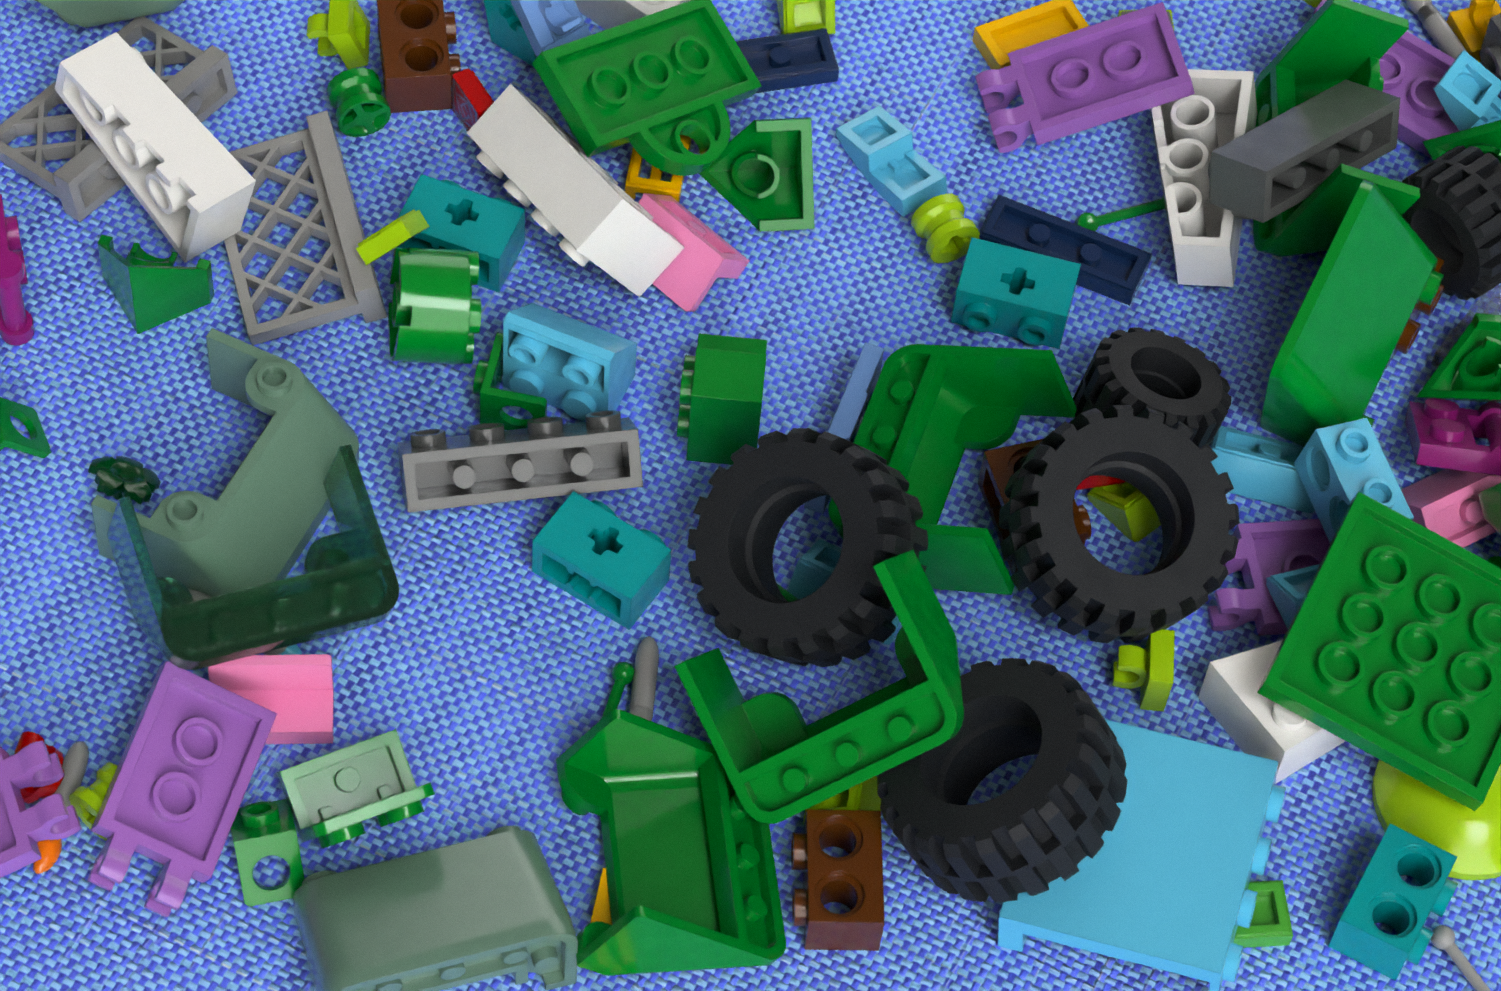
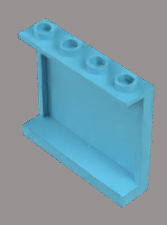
[998,719,1286,991]

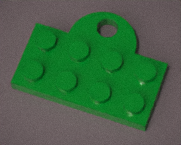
[532,0,762,176]

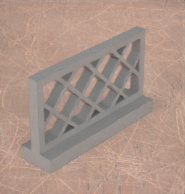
[0,16,238,222]
[224,110,388,345]

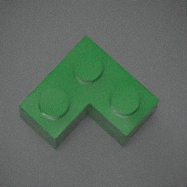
[677,333,767,465]

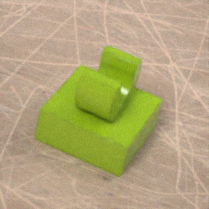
[307,0,370,69]
[1112,629,1175,712]

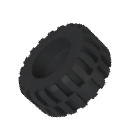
[998,405,1240,643]
[687,428,928,667]
[877,658,1128,902]

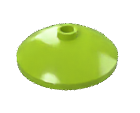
[1372,759,1501,880]

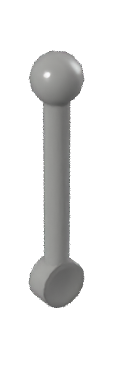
[1431,925,1491,991]

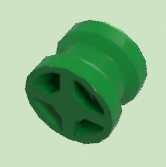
[326,68,391,137]

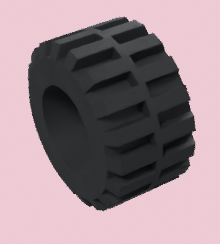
[1402,145,1501,300]
[1073,327,1232,448]

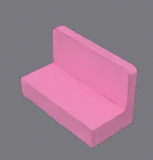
[638,193,750,312]
[1401,468,1501,548]
[208,654,334,744]

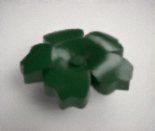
[88,456,161,505]

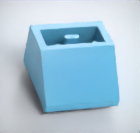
[503,303,637,421]

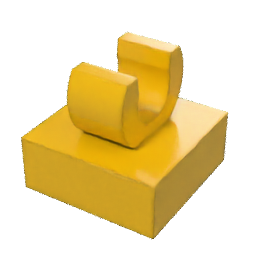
[1446,0,1501,62]

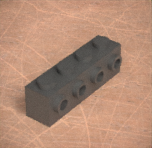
[1208,80,1400,223]
[397,410,643,513]

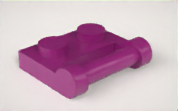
[0,194,35,345]
[1405,398,1501,476]

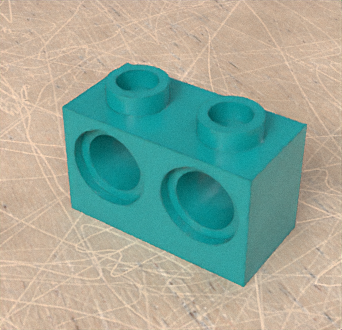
[1328,823,1458,981]

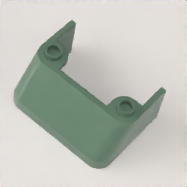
[91,328,359,615]

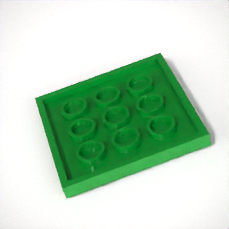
[1257,492,1501,811]

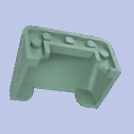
[293,825,578,991]

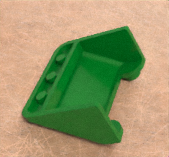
[1260,179,1444,447]
[556,709,786,976]

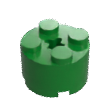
[388,247,481,365]

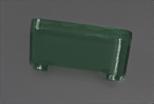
[107,444,399,670]

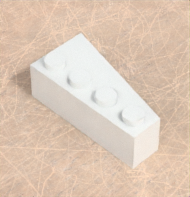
[55,32,256,263]
[1150,69,1257,287]
[467,84,685,298]
[1198,640,1345,784]

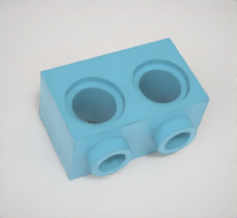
[1294,418,1414,543]

